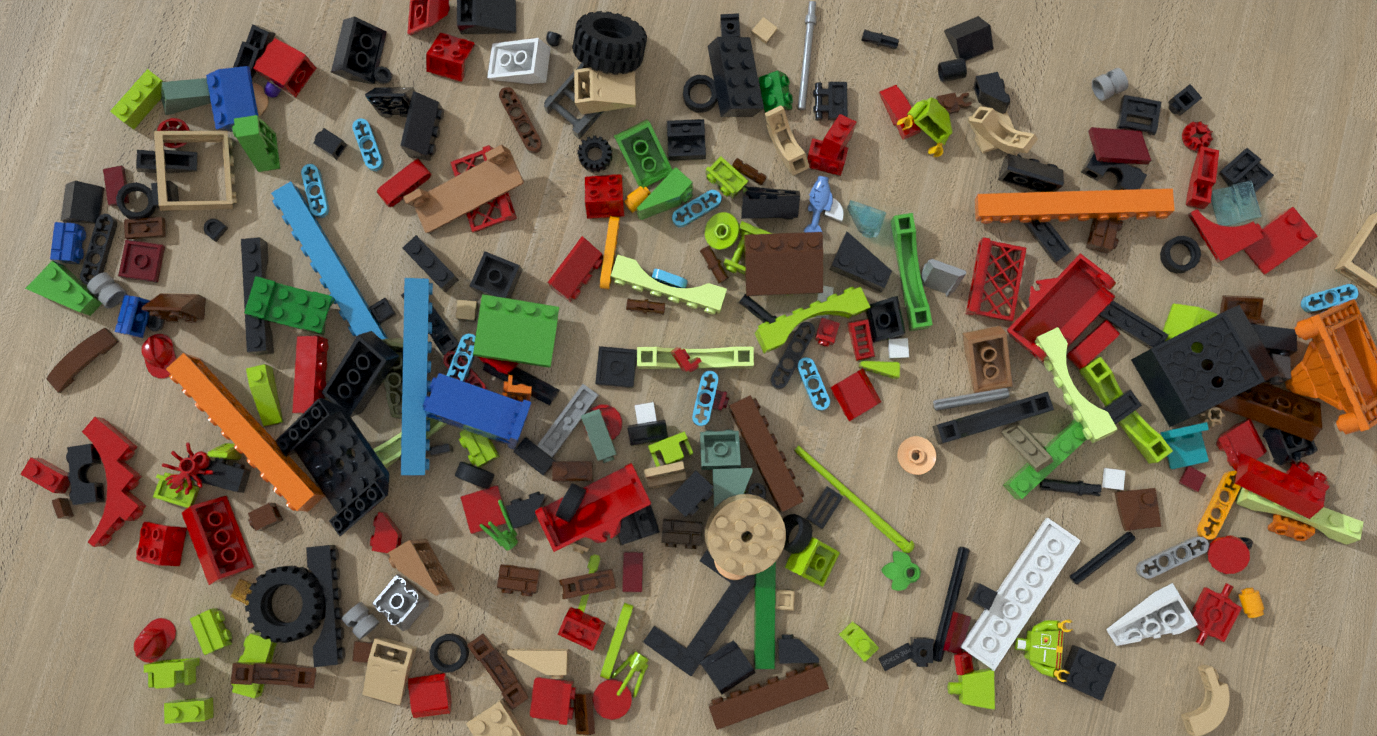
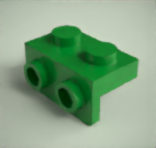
[758,70,793,113]

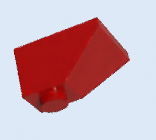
[407,0,450,35]

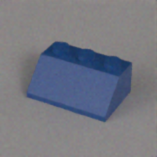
[206,66,258,132]

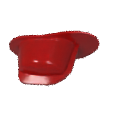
[141,334,176,379]
[134,618,176,663]

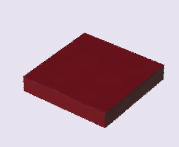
[118,240,165,283]

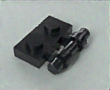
[813,82,848,121]

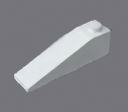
[1106,583,1198,646]

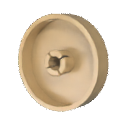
[705,494,786,576]

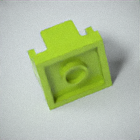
[648,431,693,467]
[144,658,200,689]

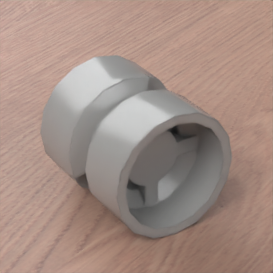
[1091,68,1128,101]
[87,272,126,308]
[342,602,380,640]

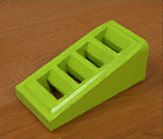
[859,361,900,379]
[208,443,242,460]

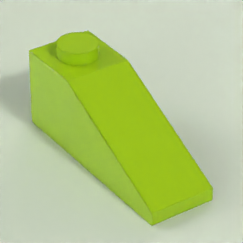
[246,364,283,427]

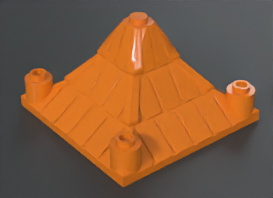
[1285,299,1377,434]

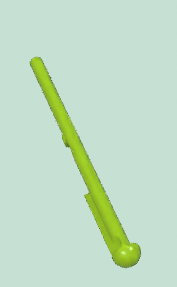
[794,445,915,553]

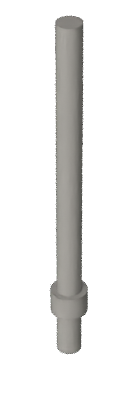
[798,1,817,110]

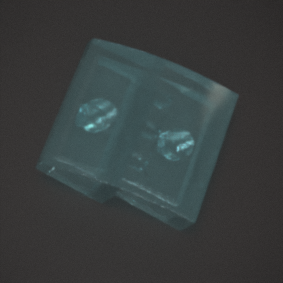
[1211,180,1262,226]

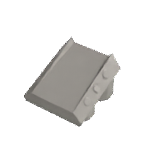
[921,259,966,297]
[373,574,429,631]

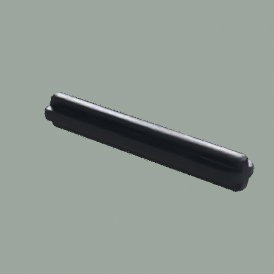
[1070,532,1136,585]

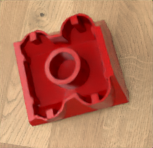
[831,368,881,421]
[1216,419,1267,471]
[408,673,452,718]

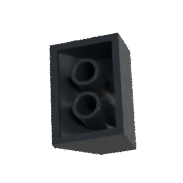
[331,16,387,84]
[400,91,444,161]
[998,154,1064,192]

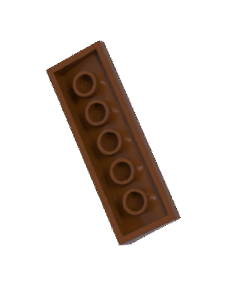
[1205,363,1323,441]

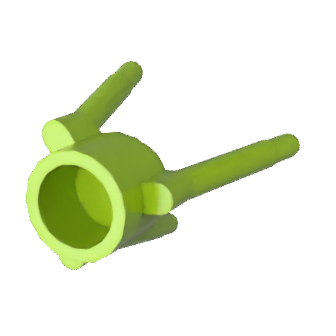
[611,651,649,698]

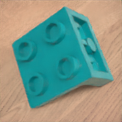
[1160,422,1209,469]

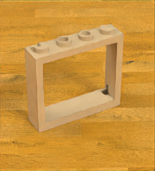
[154,131,237,211]
[1334,212,1377,298]

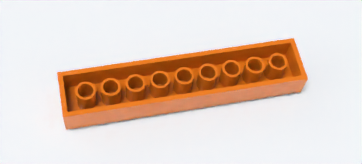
[166,353,325,511]

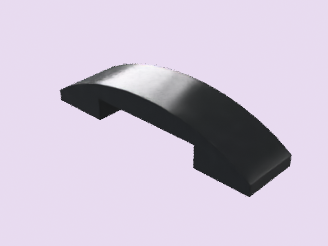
[401,293,459,355]

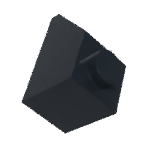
[777,634,819,664]

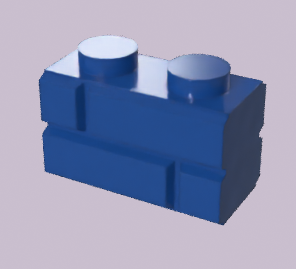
[50,222,86,264]
[115,295,151,338]

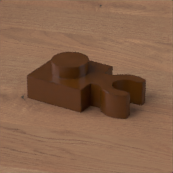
[936,93,972,114]

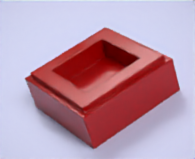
[954,651,974,675]

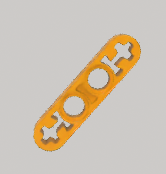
[600,216,620,289]
[1197,471,1241,539]

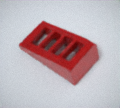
[847,319,875,361]

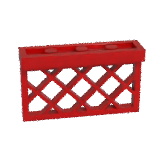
[450,145,517,233]
[965,237,1027,322]

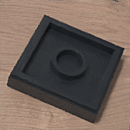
[595,346,637,388]

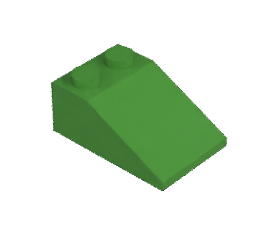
[614,119,672,188]
[637,167,693,220]

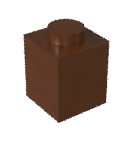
[248,503,283,531]

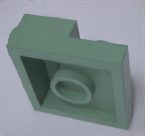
[700,430,741,470]

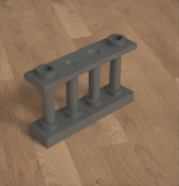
[544,62,604,140]

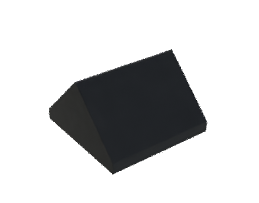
[944,16,994,61]
[60,180,105,224]
[866,296,906,343]

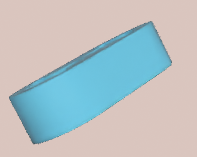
[651,269,688,288]

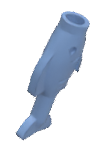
[804,176,833,235]

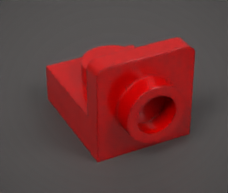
[814,318,840,347]
[670,347,702,372]

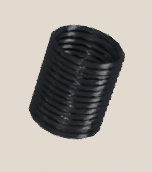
[938,58,967,82]

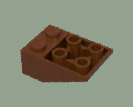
[142,294,206,323]

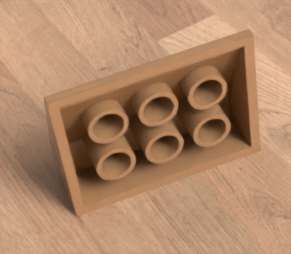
[388,539,455,596]

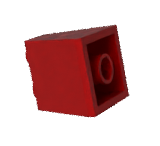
[253,38,317,98]

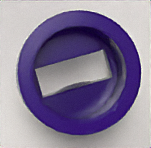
[264,82,281,98]

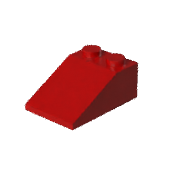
[1243,207,1318,274]

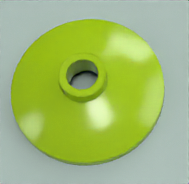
[705,212,739,250]

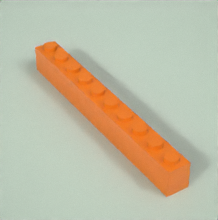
[975,188,1175,224]

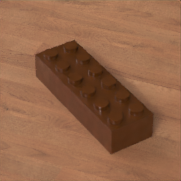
[728,395,804,512]

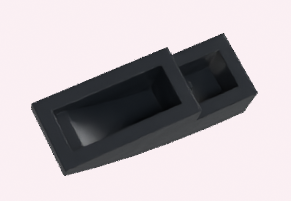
[233,24,276,78]
[136,150,198,173]

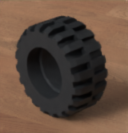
[572,11,647,75]
[245,565,326,643]

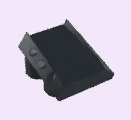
[1262,427,1318,466]
[699,640,756,695]

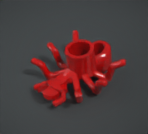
[162,442,213,495]

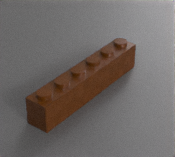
[708,663,829,730]

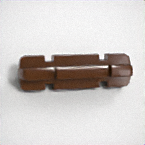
[732,158,767,185]

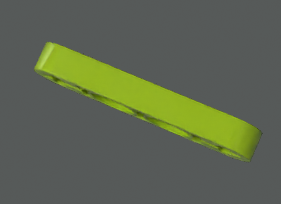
[600,603,634,680]

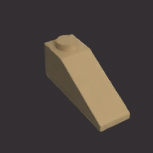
[507,648,569,679]

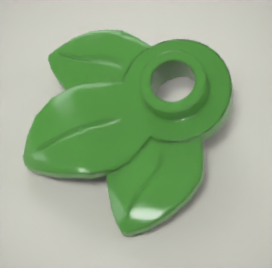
[881,551,921,591]

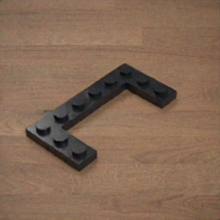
[643,549,755,676]

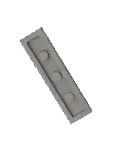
[537,384,599,457]

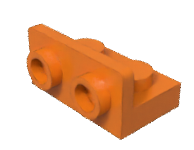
[502,375,532,402]
[1268,514,1315,541]

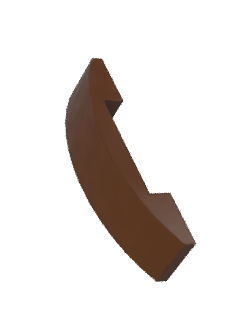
[46,328,119,393]
[467,633,529,710]
[230,662,316,689]

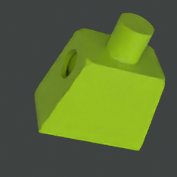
[838,621,879,663]
[947,668,995,709]

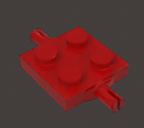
[1191,583,1242,646]

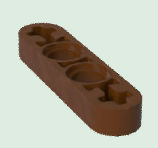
[499,87,542,154]

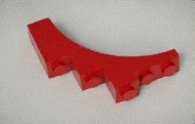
[82,417,146,547]

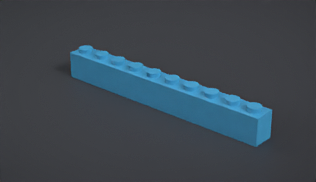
[271,181,388,339]
[401,278,433,475]

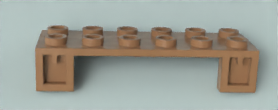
[403,145,524,234]

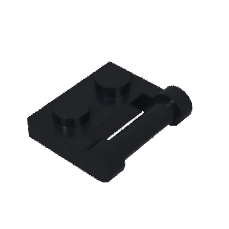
[1117,95,1162,136]

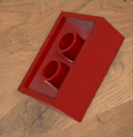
[547,236,603,302]

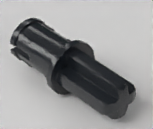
[861,29,899,49]

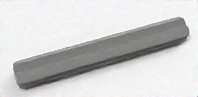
[933,388,1009,411]

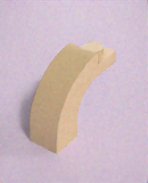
[764,106,810,176]
[969,106,1038,156]
[1181,665,1230,736]

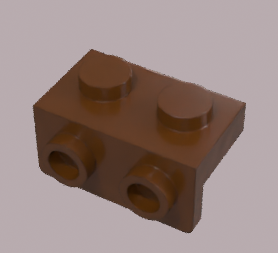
[1220,295,1265,325]

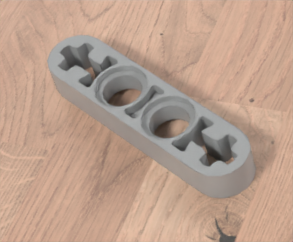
[1136,536,1209,579]

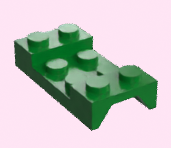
[244,276,335,335]

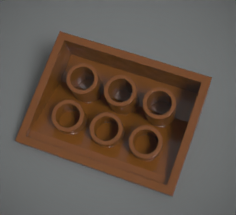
[744,232,823,296]

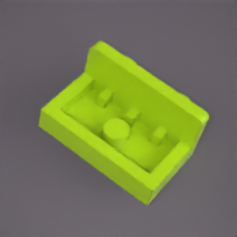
[705,156,748,199]
[153,472,200,508]

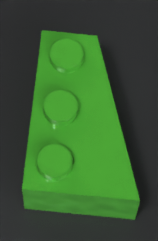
[232,115,281,172]
[25,261,102,316]

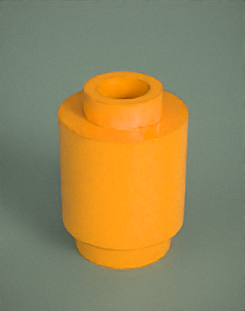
[623,186,651,213]
[1238,587,1265,618]

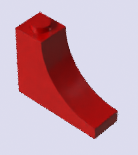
[1188,209,1264,263]

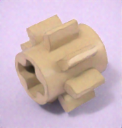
[1198,406,1225,428]

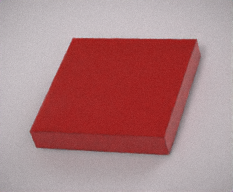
[460,485,506,534]

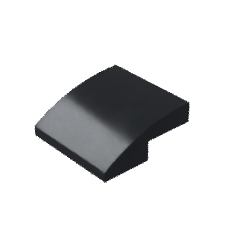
[667,119,706,161]
[1219,148,1274,202]
[617,504,660,546]

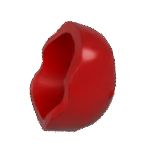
[157,118,190,148]

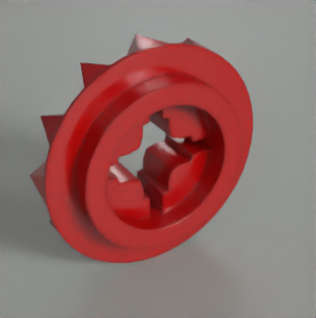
[1182,121,1213,151]

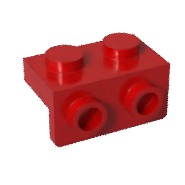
[1286,460,1330,492]

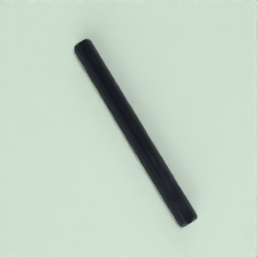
[933,547,970,662]

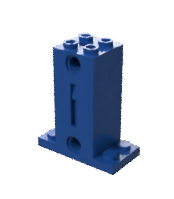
[422,373,531,450]

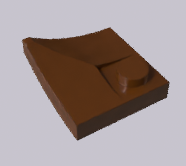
[1115,488,1161,531]

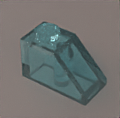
[847,200,886,238]

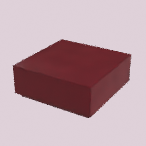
[1179,466,1206,492]

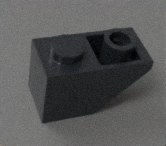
[973,72,1010,114]
[506,491,547,529]

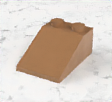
[962,326,1013,393]

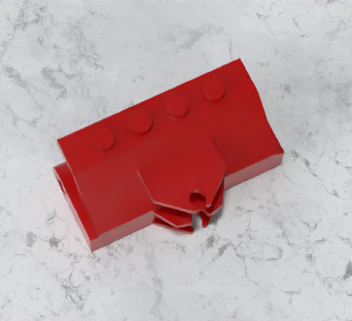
[1007,253,1116,364]
[535,463,652,552]

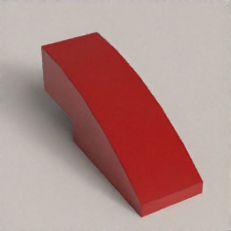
[879,85,922,140]
[1186,146,1219,209]

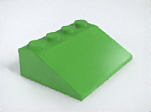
[473,294,559,368]

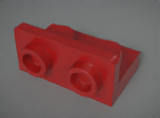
[807,138,849,176]
[557,607,606,651]

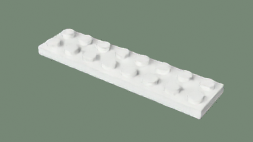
[961,518,1081,671]

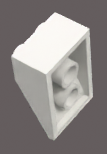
[487,38,551,84]

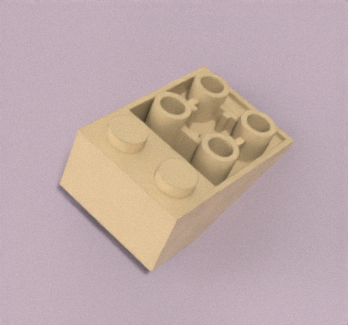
[574,67,636,115]
[362,637,418,705]

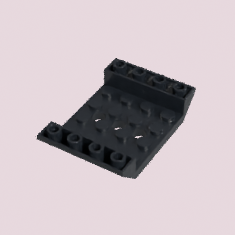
[1131,305,1280,427]
[275,398,390,537]

